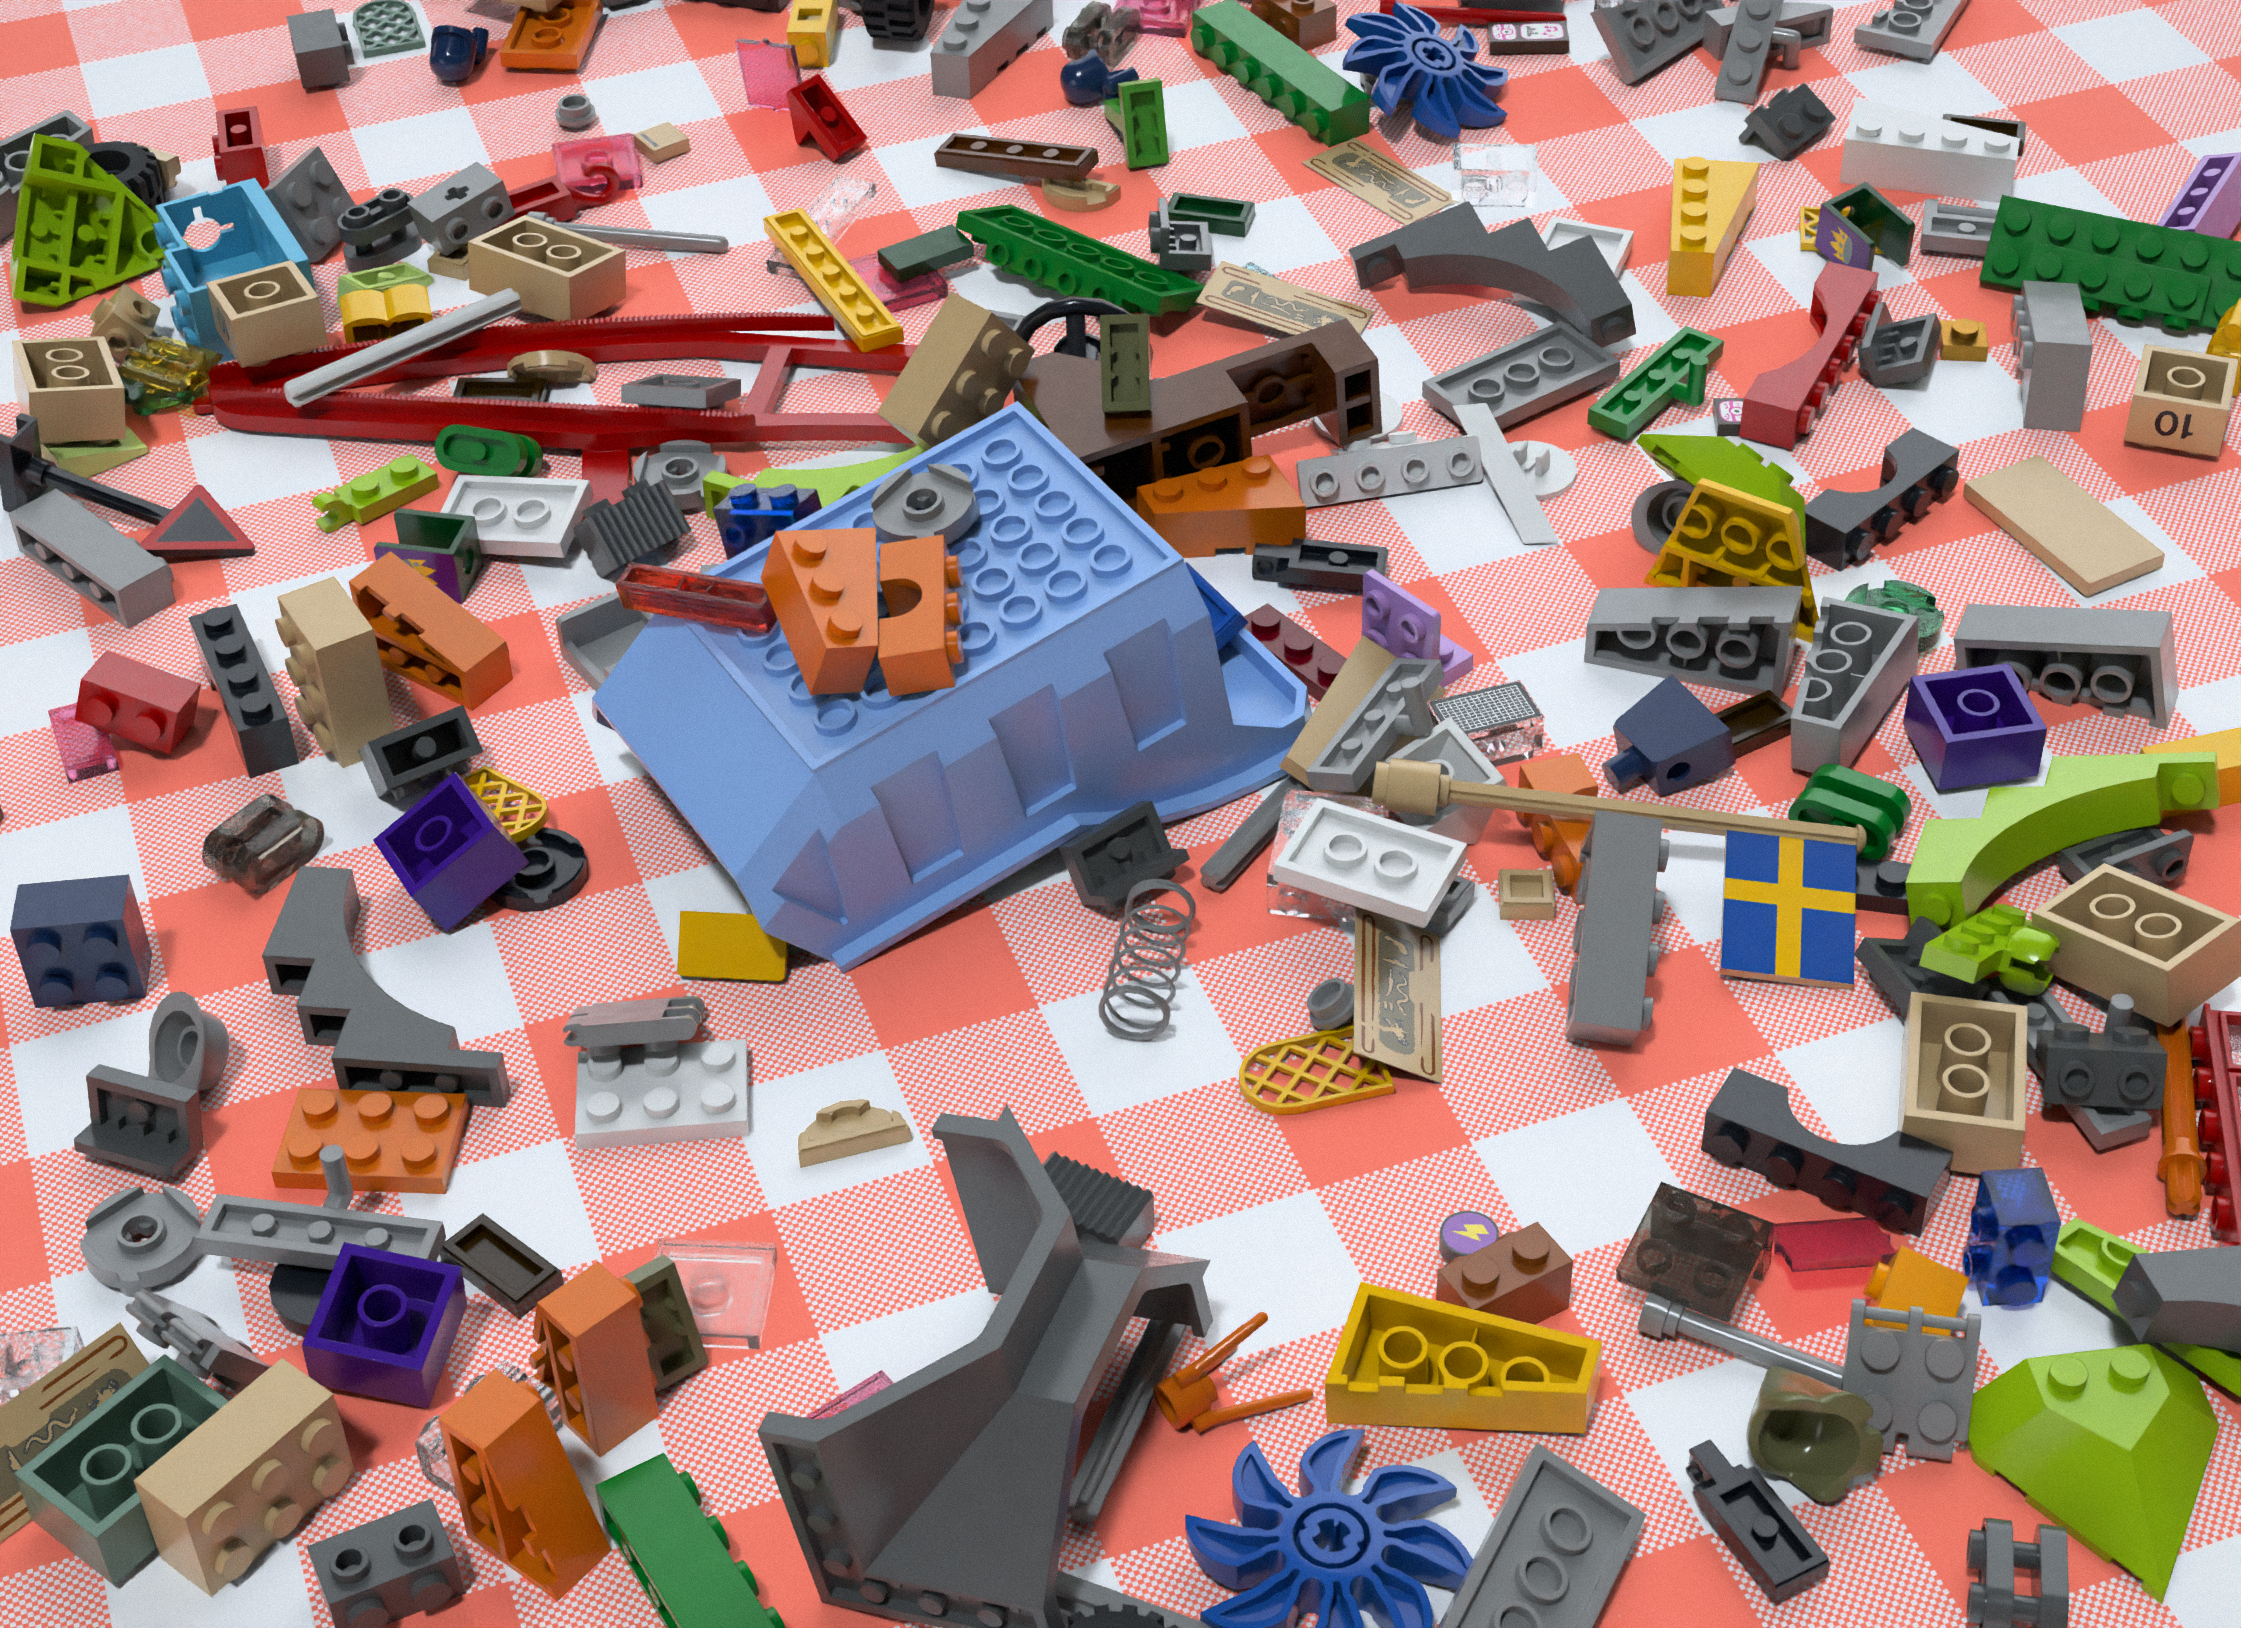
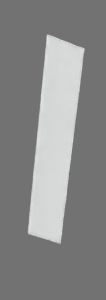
[1452,403,1559,544]

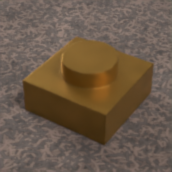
[1938,318,1989,362]

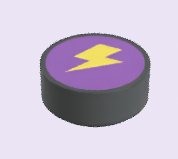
[1439,1211,1499,1262]

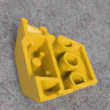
[1643,478,1819,644]

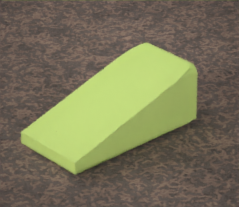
[337,262,434,309]
[40,426,149,478]

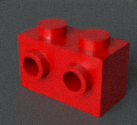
[212,106,270,190]
[74,650,201,754]

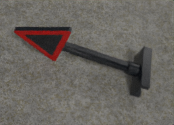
[0,413,255,557]

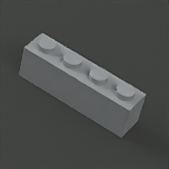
[8,488,176,629]

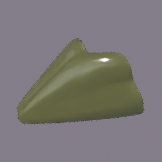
[1746,1366,1883,1502]

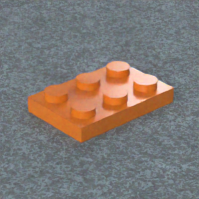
[499,0,603,71]
[271,1088,470,1194]

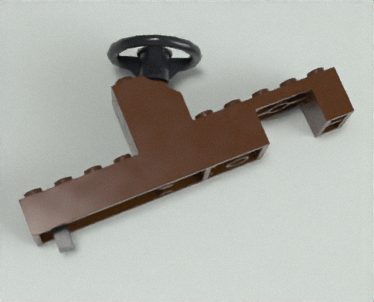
[1013,296,1382,513]

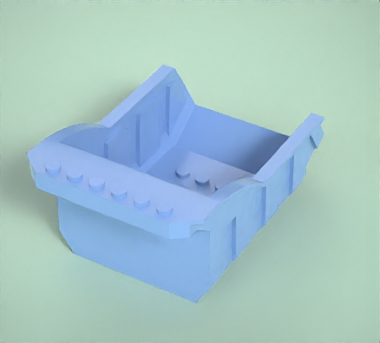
[592,401,1312,974]

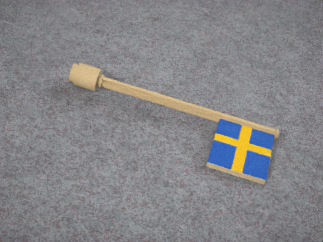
[1371,758,1867,991]

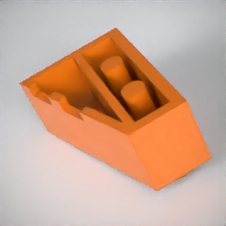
[1137,454,1306,558]
[760,527,878,695]
[438,1368,612,1602]

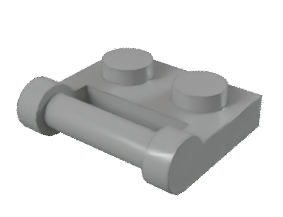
[1920,198,1998,259]

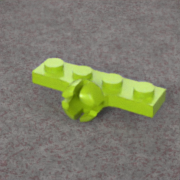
[1919,904,2060,996]

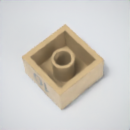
[206,260,328,368]
[2123,344,2239,457]

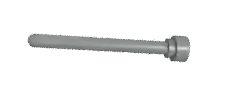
[527,211,729,252]
[1638,1284,1843,1389]

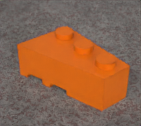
[348,551,513,711]
[526,1261,659,1458]

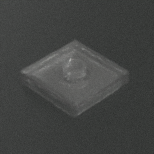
[654,1238,778,1349]

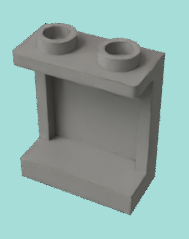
[555,582,654,692]

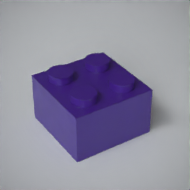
[1903,663,2047,790]
[373,772,530,931]
[302,1242,468,1408]

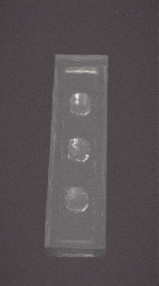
[766,174,877,280]

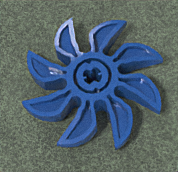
[1342,2,1508,139]
[1185,1429,1473,1628]

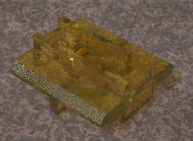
[118,335,223,394]

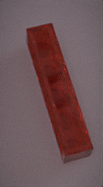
[615,562,778,634]

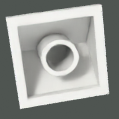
[1367,717,1507,844]

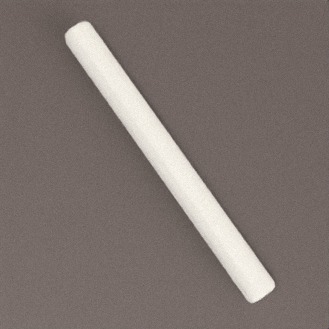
[283,288,522,407]

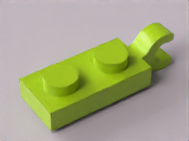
[311,454,439,533]

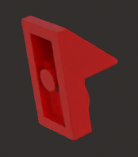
[786,73,868,162]

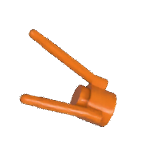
[1153,1312,1313,1434]

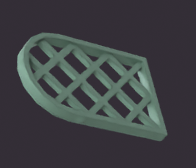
[352,0,426,58]

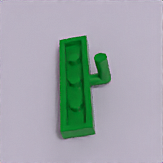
[1587,326,1724,440]

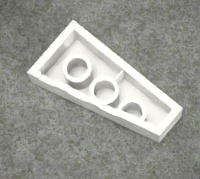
[1839,97,2020,203]

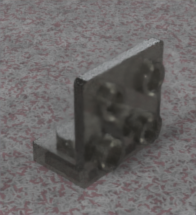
[1616,1181,1775,1322]

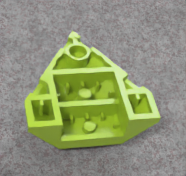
[10,133,193,308]
[1636,434,1806,555]
[1966,1344,2220,1604]

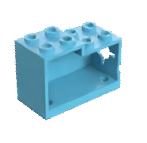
[153,178,316,368]

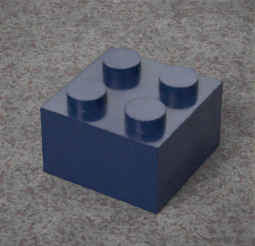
[10,874,152,1008]

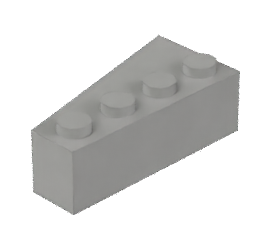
[1953,604,2179,730]

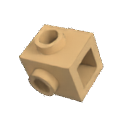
[90,283,161,364]

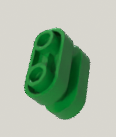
[435,424,543,478]
[1788,764,1912,860]

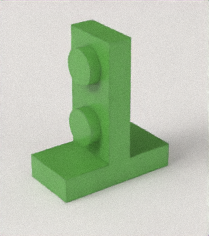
[1103,77,1169,168]

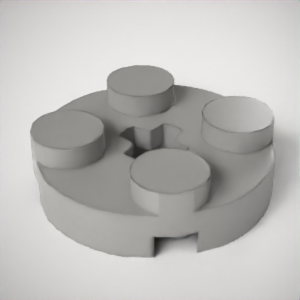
[633,440,727,512]
[871,464,980,544]
[80,1186,204,1297]

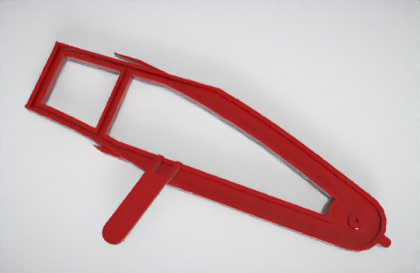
[192,311,918,522]

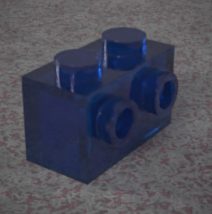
[713,483,822,560]
[1962,1167,2061,1306]

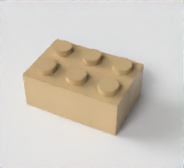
[468,215,626,322]
[876,292,1036,451]
[12,336,126,446]
[275,576,395,768]
[2031,863,2241,1027]
[1897,992,2028,1179]
[133,1358,356,1597]

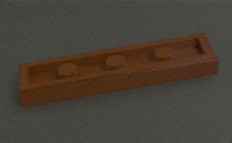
[934,133,1099,182]

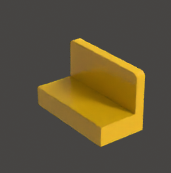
[677,911,788,981]

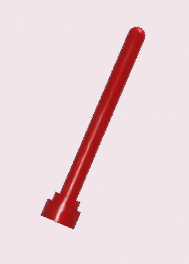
[1379,0,1567,25]

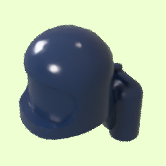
[429,25,489,82]
[1060,48,1140,105]

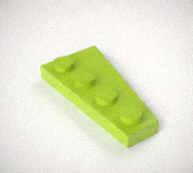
[2035,1217,2241,1398]

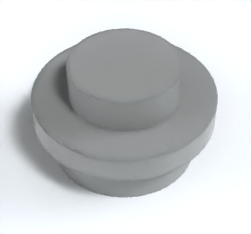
[555,94,596,130]
[1307,978,1354,1030]

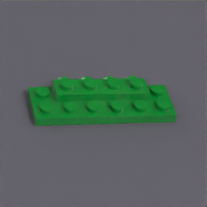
[1979,195,2241,331]
[955,204,1206,317]

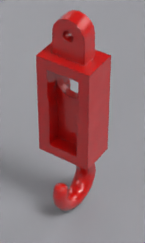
[482,163,620,235]

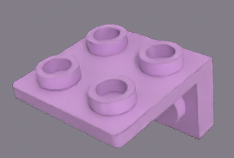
[1361,569,1474,688]

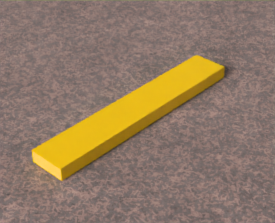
[763,207,904,353]

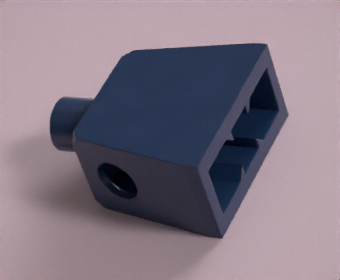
[1602,675,1736,796]

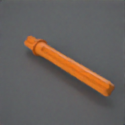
[2156,1014,2207,1216]

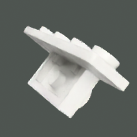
[1296,431,1483,508]

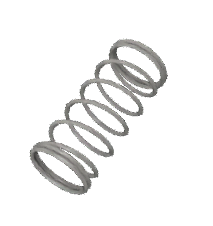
[1098,878,1196,1041]

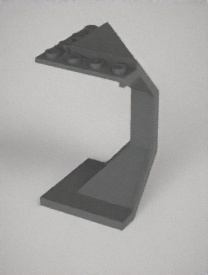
[757,1104,1213,1628]

